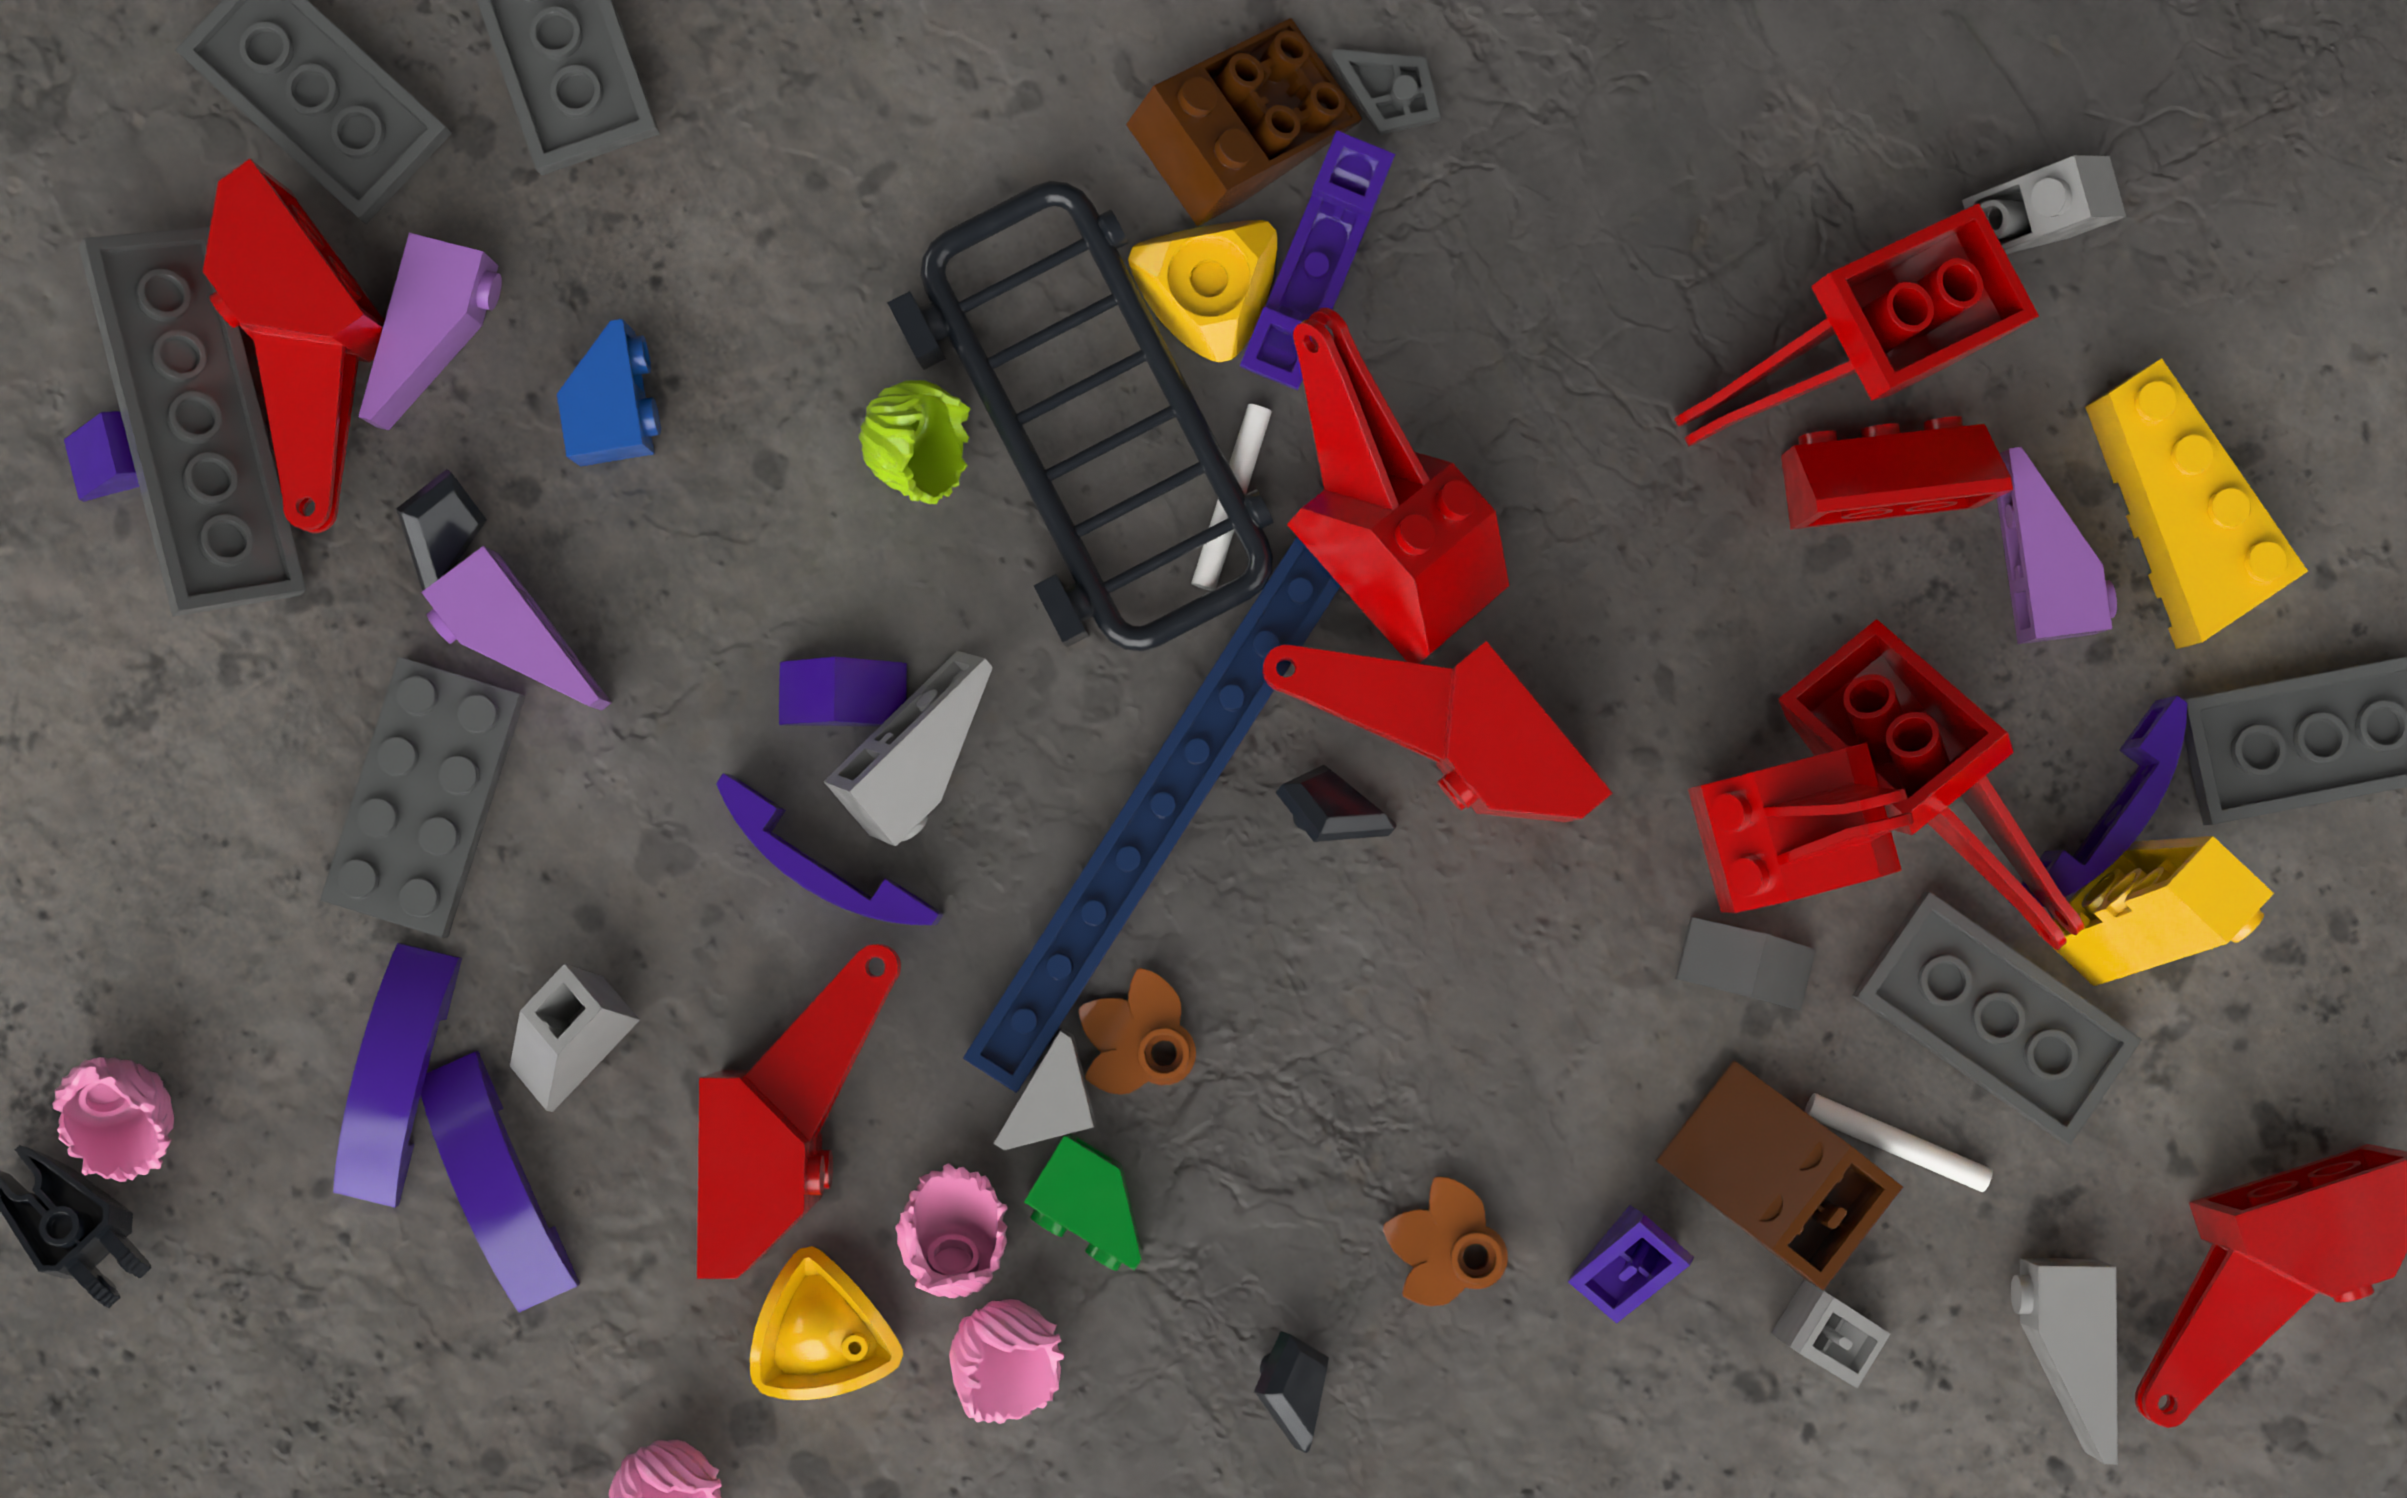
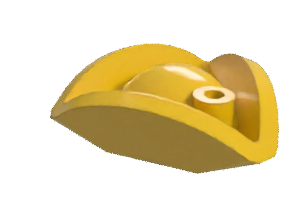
[1128,220,1278,363]
[750,1246,904,1400]

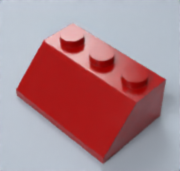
[1781,416,2013,530]

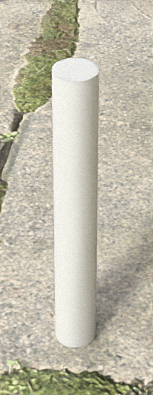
[1191,404,1272,591]
[1805,1093,1993,1192]

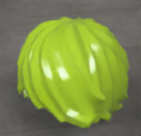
[859,380,971,504]

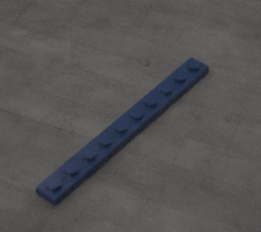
[962,537,1341,1093]

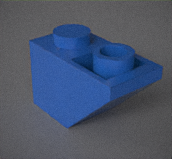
[557,319,661,467]

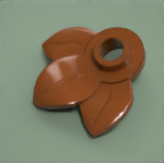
[1078,968,1196,1095]
[1383,1176,1508,1307]

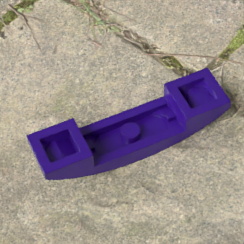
[1240,130,1395,391]
[2008,696,2188,907]
[716,773,944,925]
[333,943,462,1208]
[421,1051,580,1312]

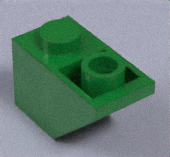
[1024,1133,1143,1271]

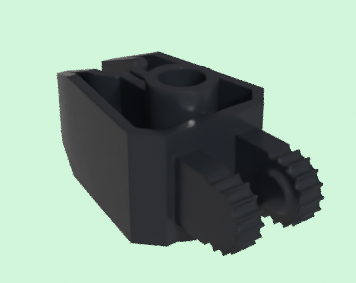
[0,1145,152,1308]

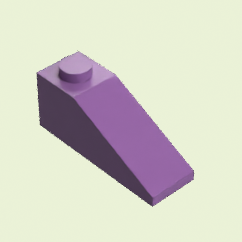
[358,233,502,431]
[1997,447,2117,644]
[421,546,612,711]

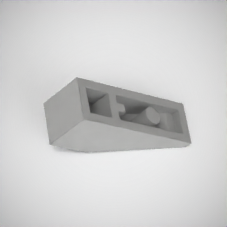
[823,651,993,847]
[2011,1258,2118,1465]

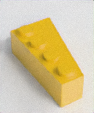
[2085,358,2308,649]
[2038,836,2274,986]

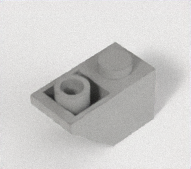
[1962,155,2126,254]
[510,964,640,1112]

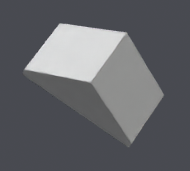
[993,1029,1096,1150]
[1771,1279,1890,1388]

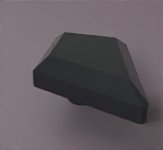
[396,469,487,591]
[1275,765,1397,842]
[1254,1331,1329,1453]

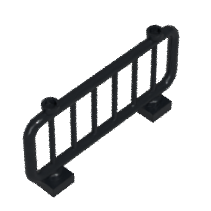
[887,181,1274,651]

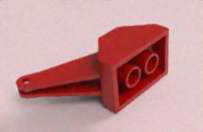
[202,159,385,533]
[1674,203,2039,447]
[1287,307,1510,664]
[1778,619,2085,950]
[1263,641,1613,822]
[1688,742,1914,913]
[697,944,901,1279]
[2135,1144,2407,1428]

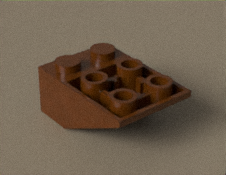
[1126,18,1362,227]
[1655,1060,1903,1291]

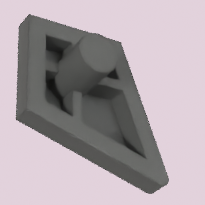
[1331,49,1441,135]

